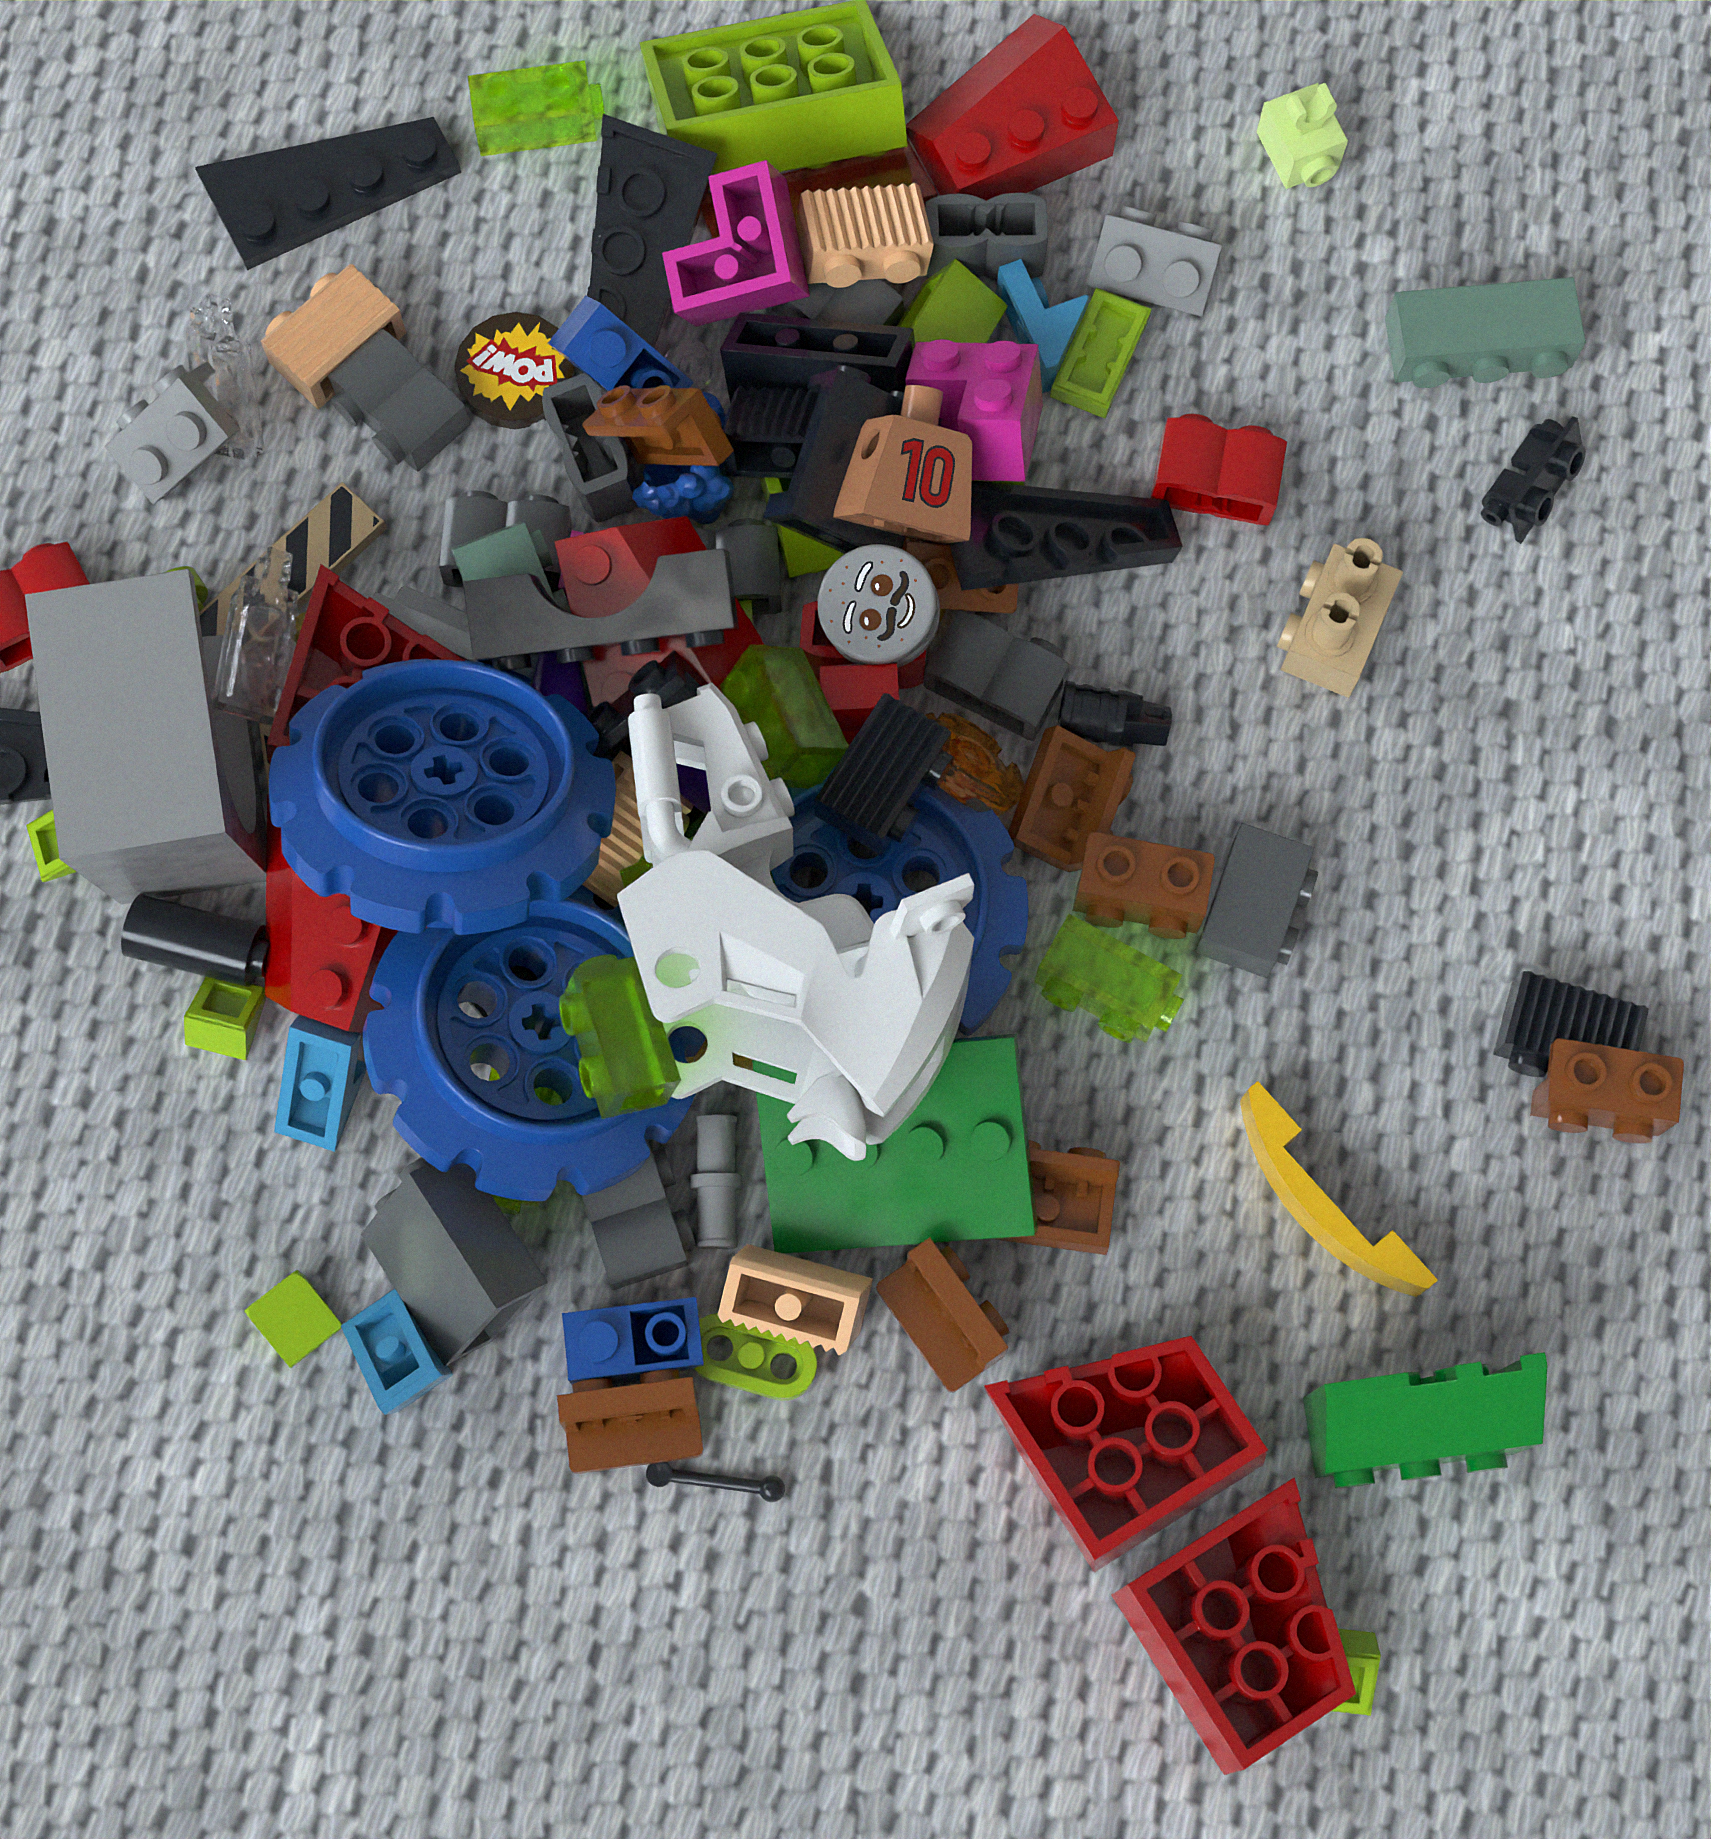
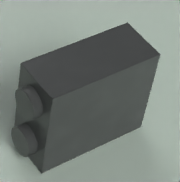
[361,1157,548,1366]

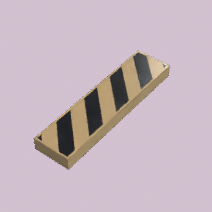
[199,482,387,662]

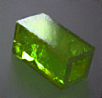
[468,60,605,156]
[720,644,849,789]
[1034,913,1185,1043]
[559,954,681,1119]

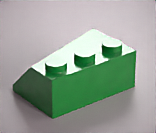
[1303,1352,1548,1489]

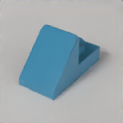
[996,259,1089,394]
[274,1015,367,1152]
[341,1289,453,1415]

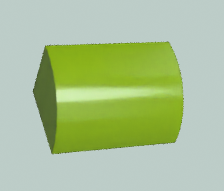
[896,258,1008,344]

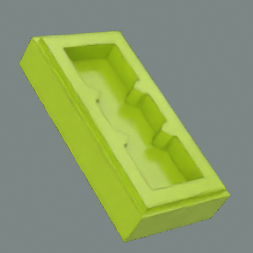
[1050,287,1152,419]

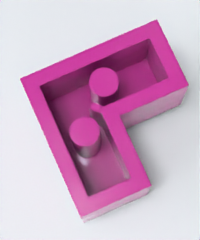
[662,160,810,327]
[905,339,1043,482]

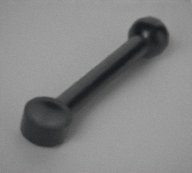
[646,1462,785,1502]

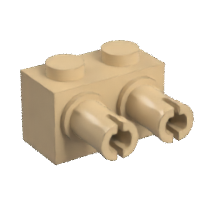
[1277,538,1403,698]

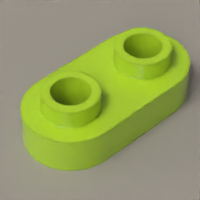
[693,1313,817,1401]

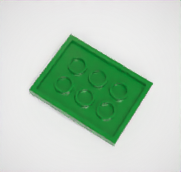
[752,1033,1038,1254]

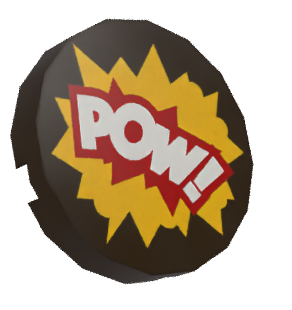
[454,312,576,430]

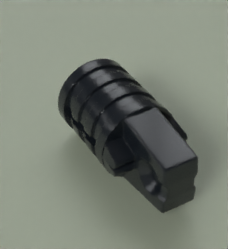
[1057,680,1172,747]

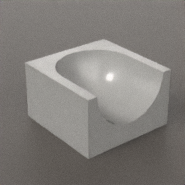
[25,569,267,905]

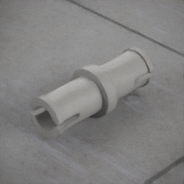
[690,1115,742,1249]

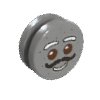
[817,544,940,668]

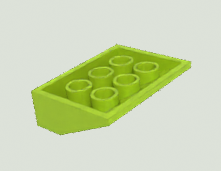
[639,0,908,190]

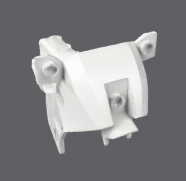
[617,683,974,1161]

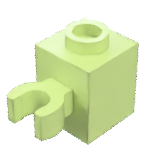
[1256,83,1348,189]

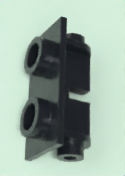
[1481,416,1586,544]

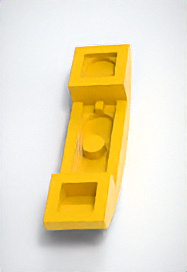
[1240,1081,1438,1297]

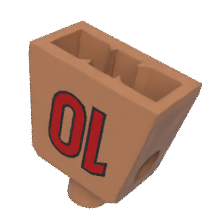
[833,385,972,544]

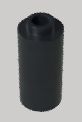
[121,894,270,987]

